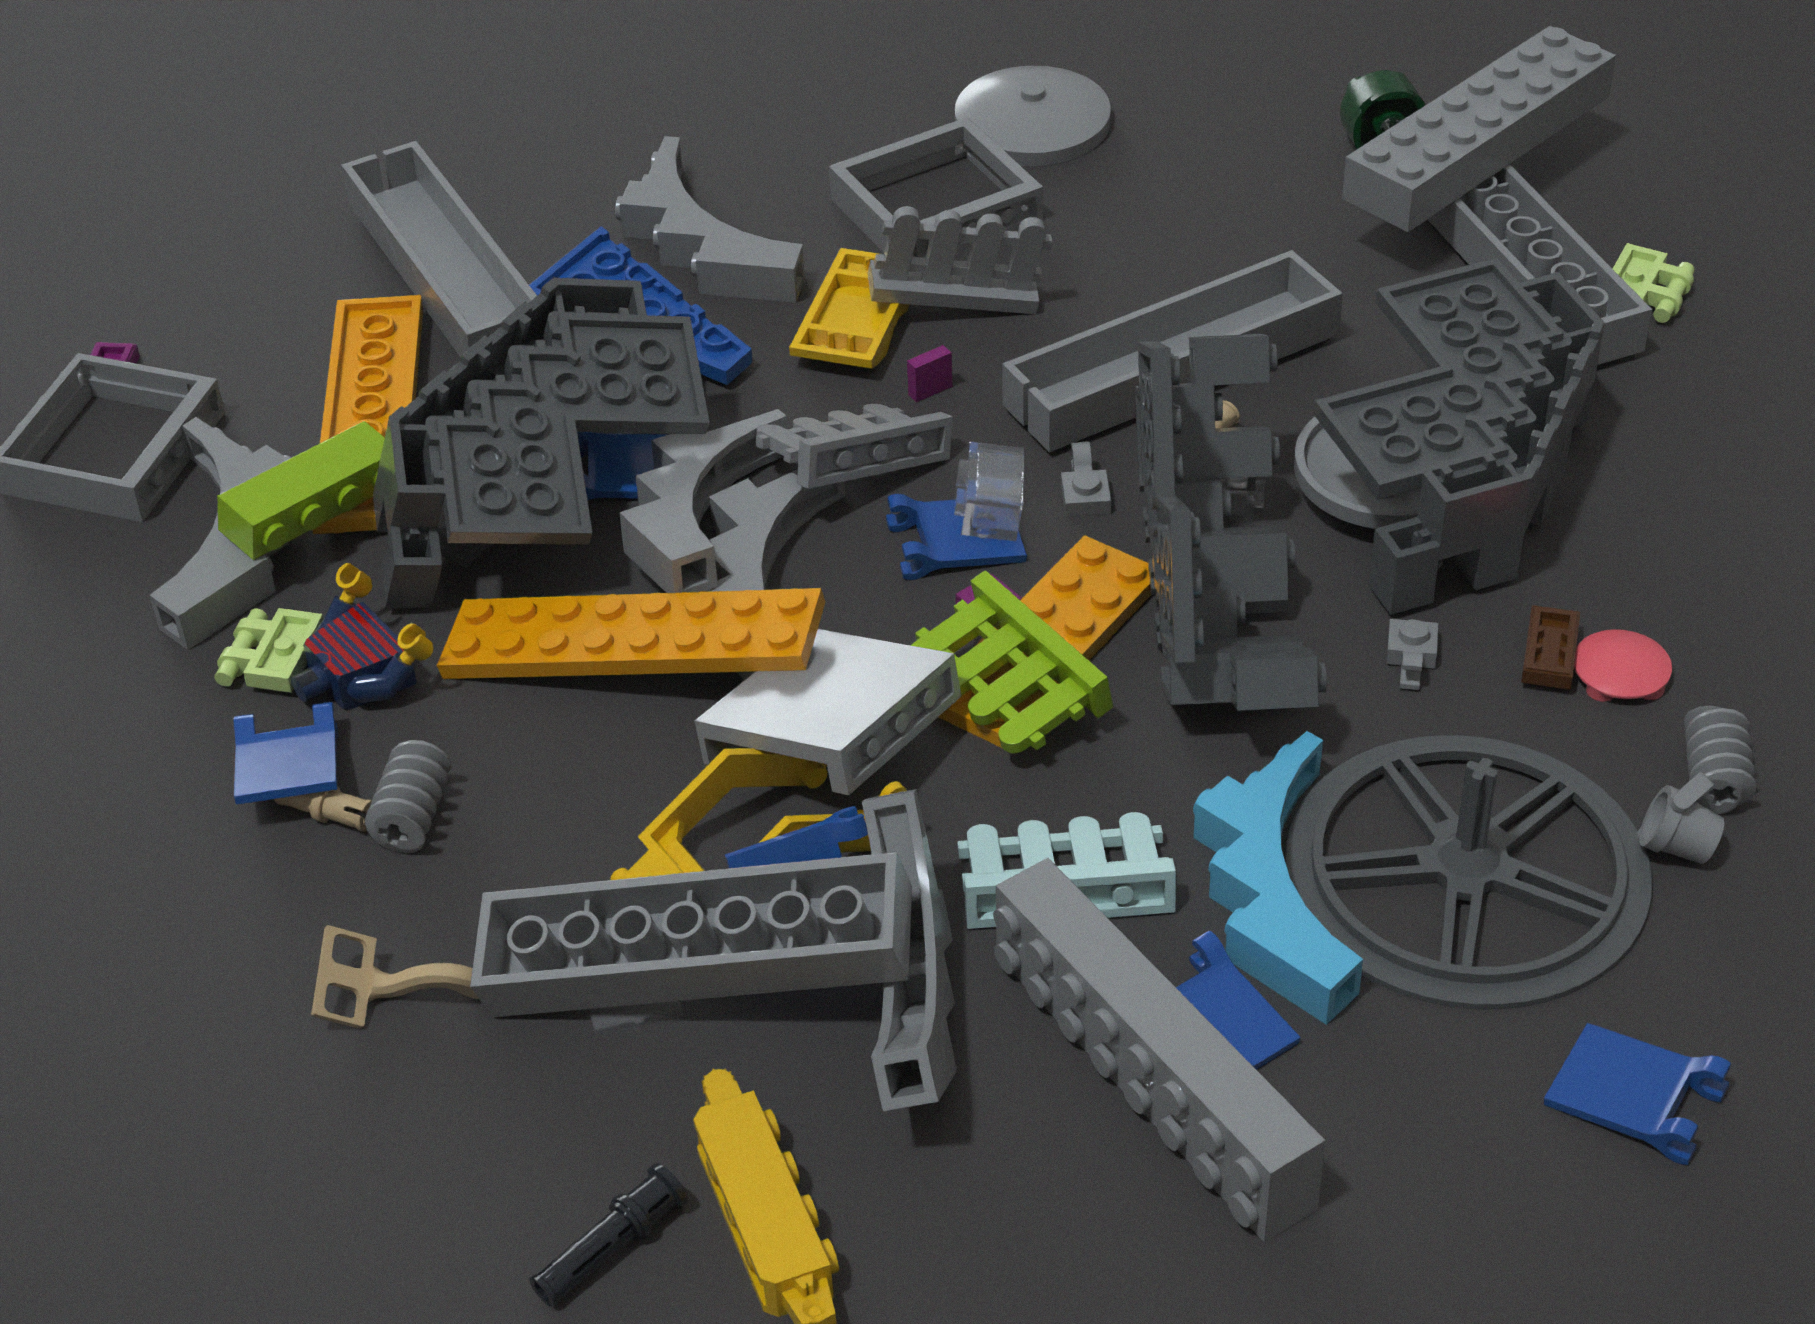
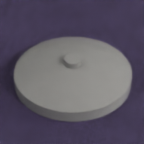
[955,66,1111,166]
[1294,417,1421,529]

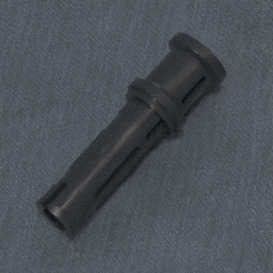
[529,1163,688,1307]

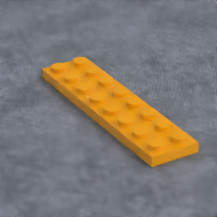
[313,295,423,534]
[437,588,826,679]

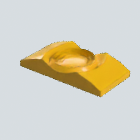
[789,248,910,369]

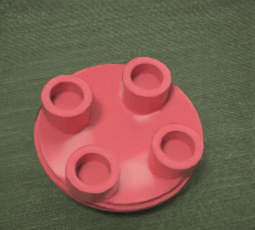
[1574,629,1672,702]

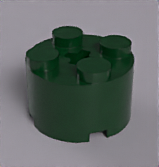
[1340,70,1426,149]

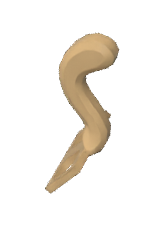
[311,925,479,1029]

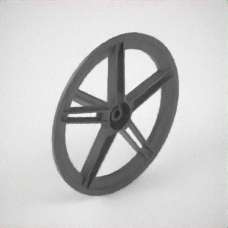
[1286,735,1652,1009]

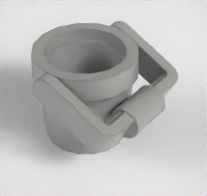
[1637,771,1725,864]

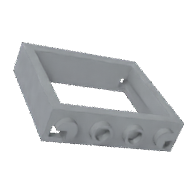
[829,117,1043,258]
[0,353,225,522]

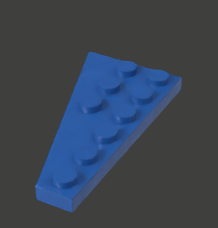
[529,226,753,385]

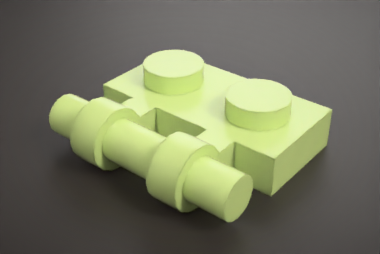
[1613,243,1695,323]
[214,608,324,693]

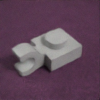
[1061,442,1111,517]
[1386,619,1438,690]

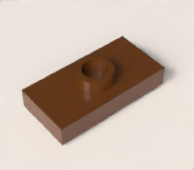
[1521,605,1580,690]

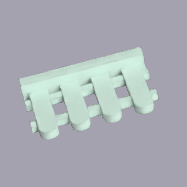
[958,812,1176,929]

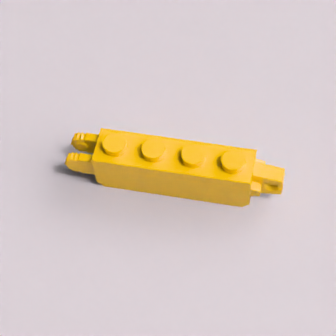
[693,1068,839,1324]

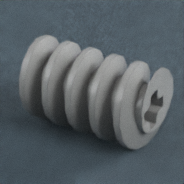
[1684,705,1756,815]
[365,740,452,854]

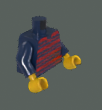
[291,563,433,710]

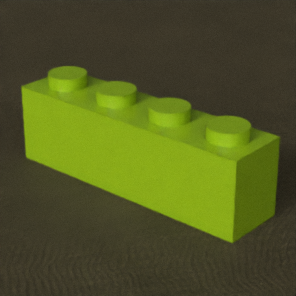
[217,421,385,560]

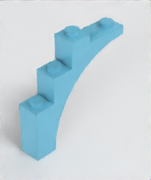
[1193,731,1363,1025]

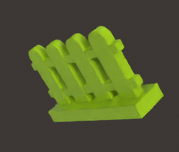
[911,570,1113,753]

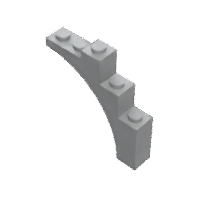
[615,136,805,303]
[619,409,788,593]
[150,417,291,650]
[705,469,846,680]
[862,789,957,1111]

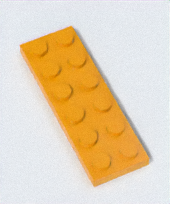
[938,535,1151,749]

